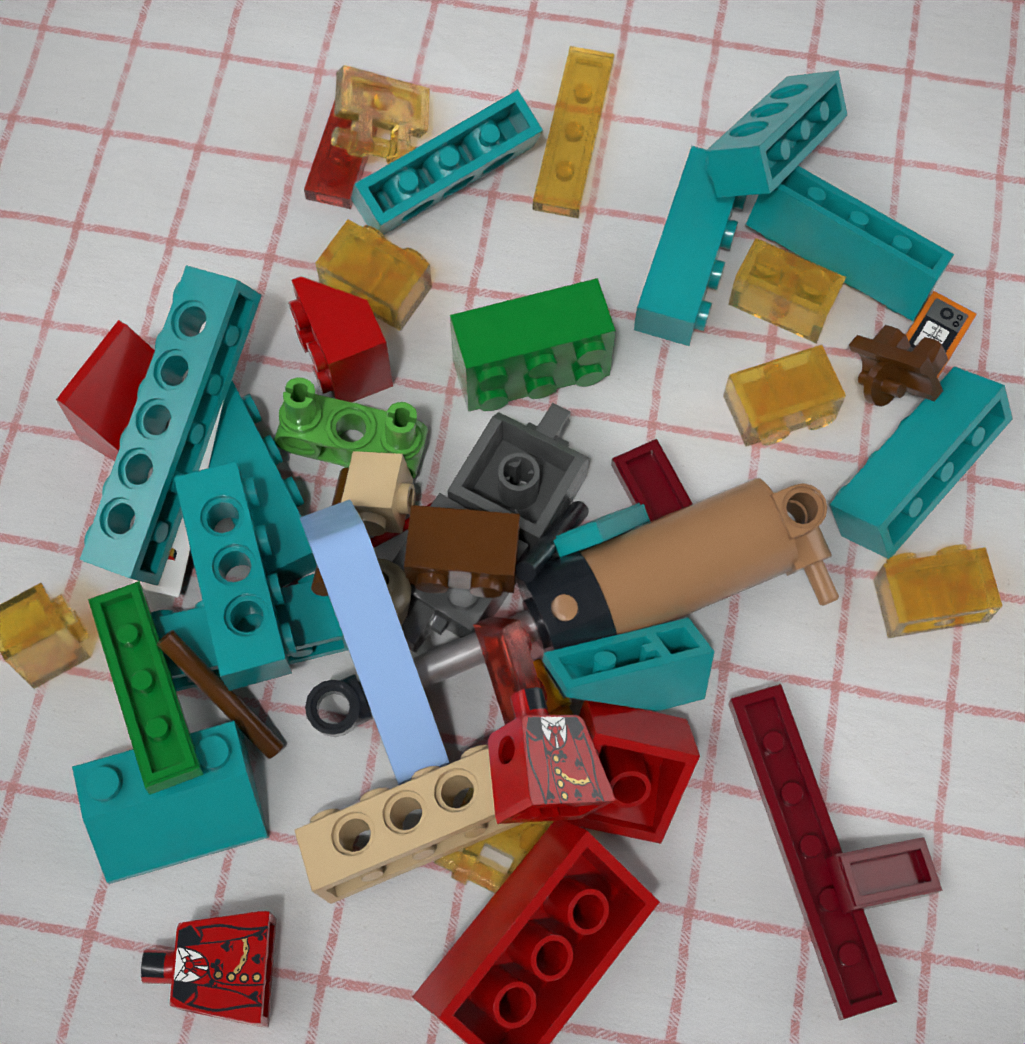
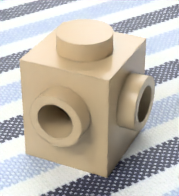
[341,451,416,536]

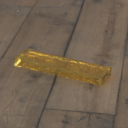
[532,46,615,219]

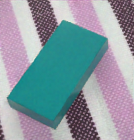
[553,503,650,557]

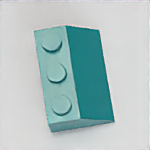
[72,721,269,884]

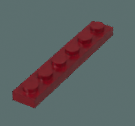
[728,684,897,1021]

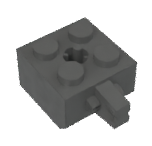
[447,403,589,552]
[392,493,528,653]

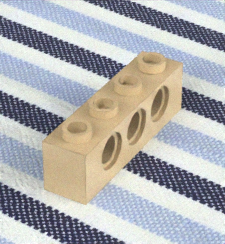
[294,744,522,904]

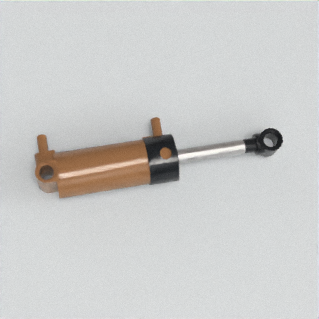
[305,478,839,737]

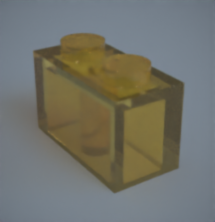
[315,219,432,331]
[728,238,846,344]
[723,344,846,447]
[873,544,1003,638]
[0,583,91,689]

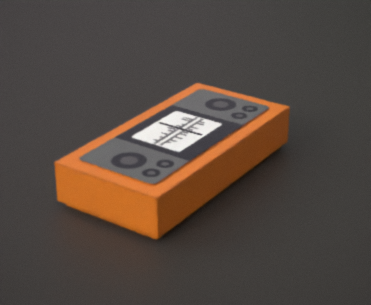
[906,291,977,378]

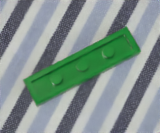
[88,581,203,795]

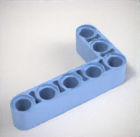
[300,499,450,785]

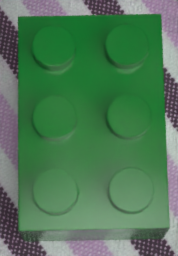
[450,278,616,412]

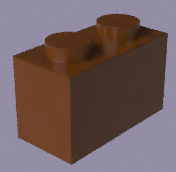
[404,505,520,598]

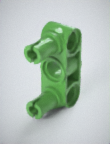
[274,377,428,479]

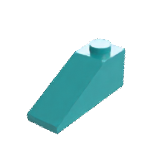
[543,617,715,711]

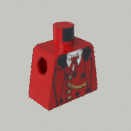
[488,687,615,824]
[141,911,277,1028]

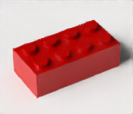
[412,820,660,1044]

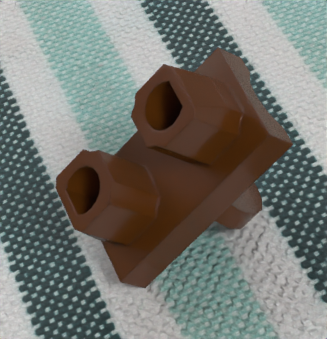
[848,324,948,407]

